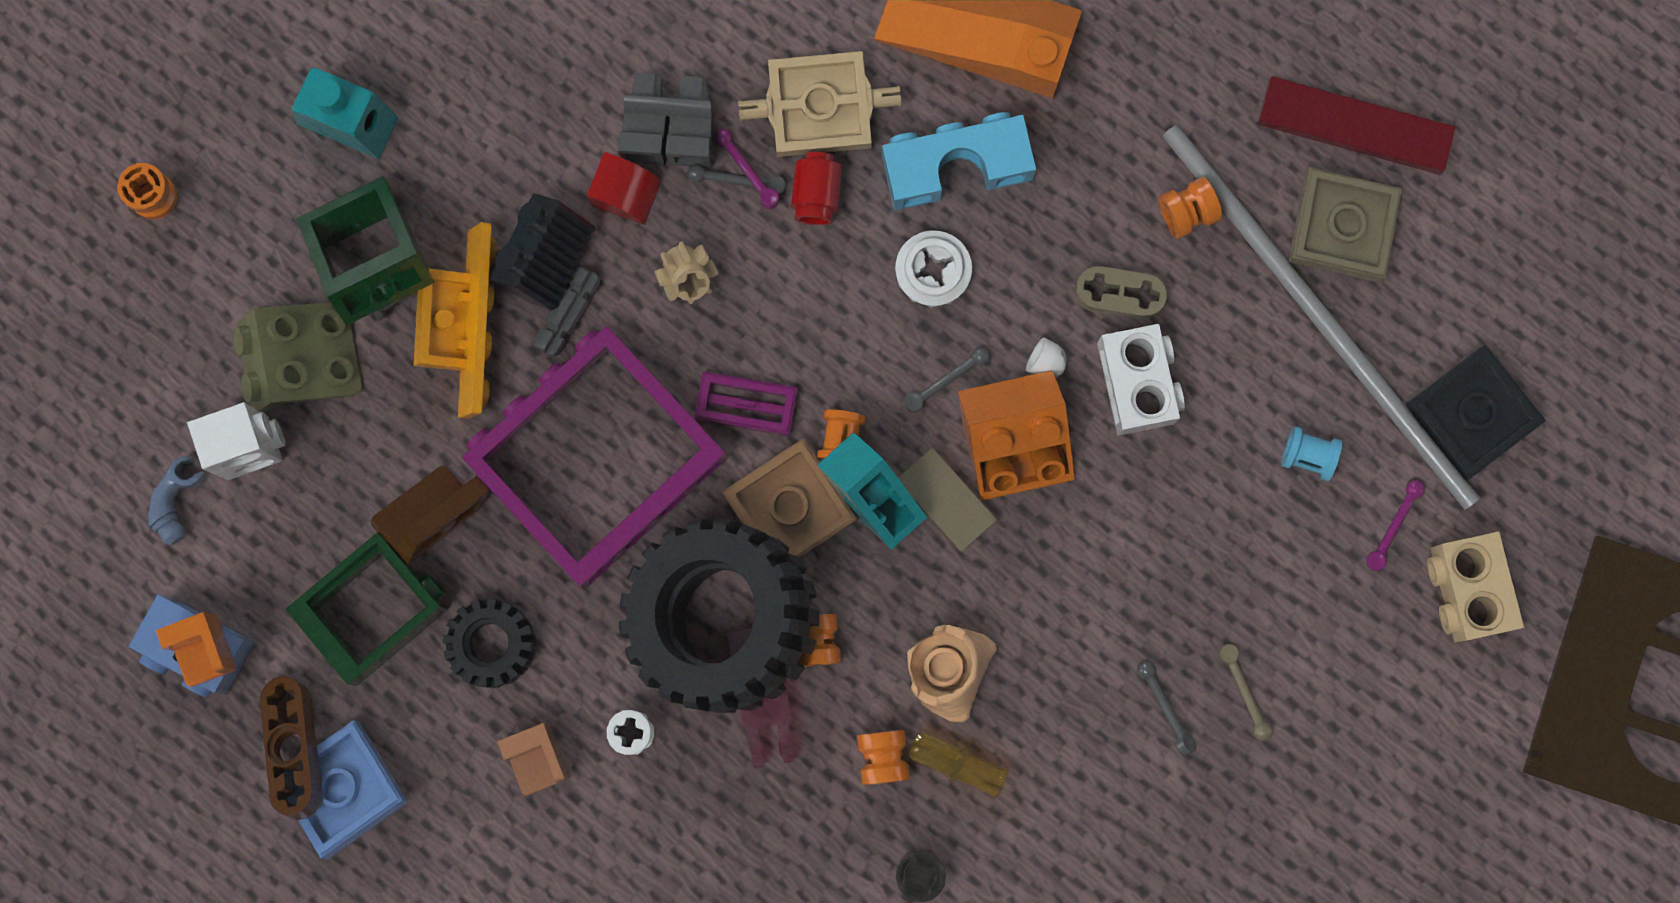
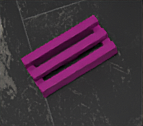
[694,372,798,437]

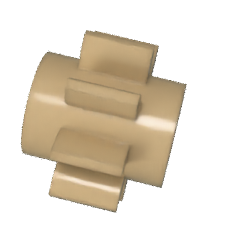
[654,241,718,304]

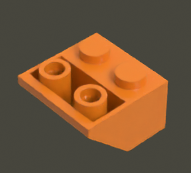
[958,370,1075,501]

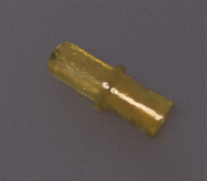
[909,732,1008,798]

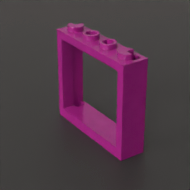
[461,326,728,590]

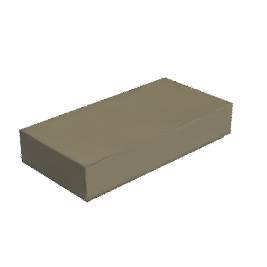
[898,448,997,553]

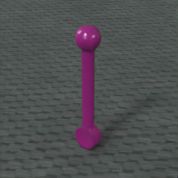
[715,129,779,210]
[1366,480,1425,571]

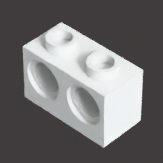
[1097,324,1185,436]
[187,402,286,480]

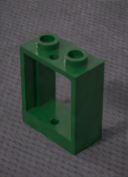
[296,176,435,326]
[285,532,448,686]

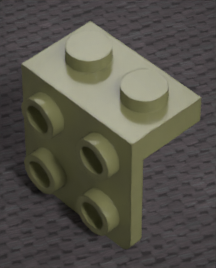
[233,302,362,415]

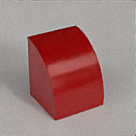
[587,151,661,225]

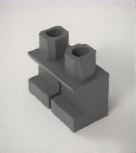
[617,73,713,168]

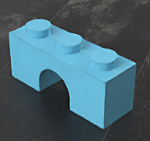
[881,112,1036,211]

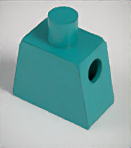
[292,67,399,159]

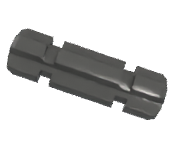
[533,267,600,357]

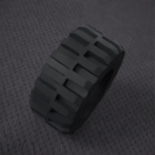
[619,518,819,713]

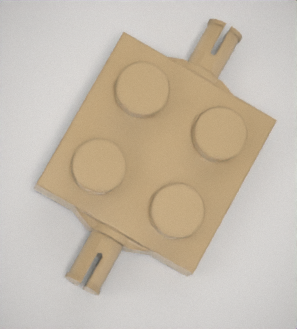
[738,51,901,157]

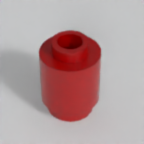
[791,152,843,225]

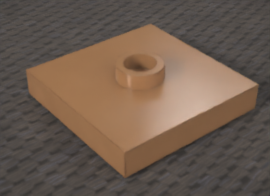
[722,439,857,558]

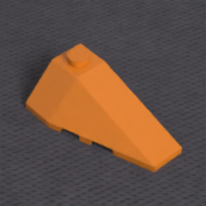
[874,0,1082,99]

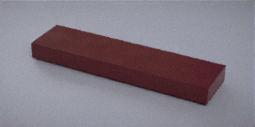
[1257,76,1456,175]

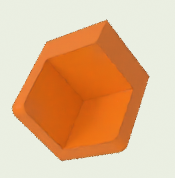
[155,612,237,687]

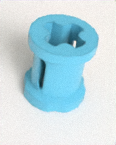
[1281,426,1342,481]

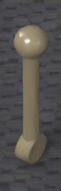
[1219,644,1273,741]

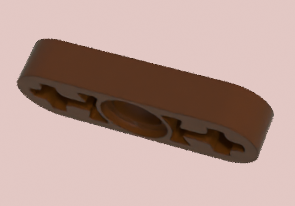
[260,676,322,820]

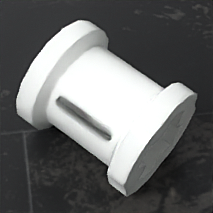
[607,710,655,755]

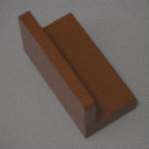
[370,466,490,565]

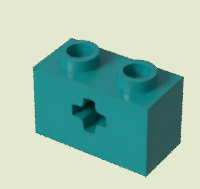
[817,432,927,550]

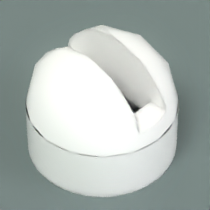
[1026,337,1067,379]

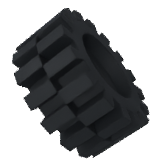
[442,598,536,688]

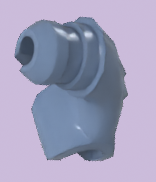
[148,456,205,545]

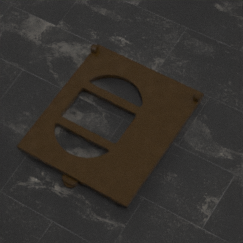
[1523,536,1680,826]

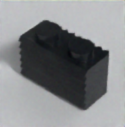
[490,193,595,311]

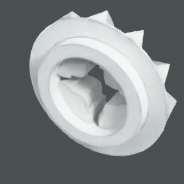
[895,231,972,308]

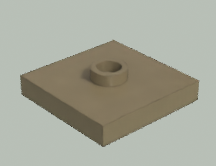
[1288,167,1402,283]

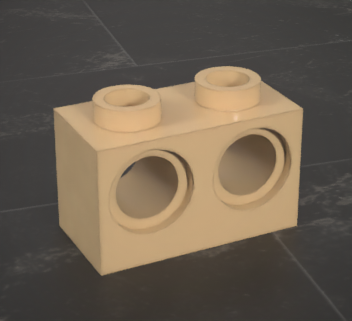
[1427,531,1524,643]

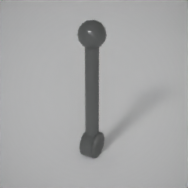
[687,164,786,195]
[904,347,990,412]
[1136,660,1196,755]

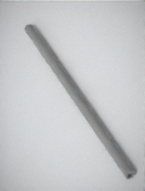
[1162,124,1480,510]

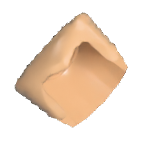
[907,625,997,723]

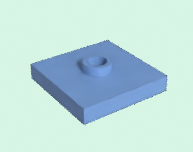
[284,720,408,860]

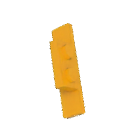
[413,222,497,419]

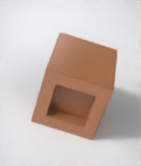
[497,723,570,795]

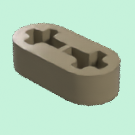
[1075,266,1167,319]

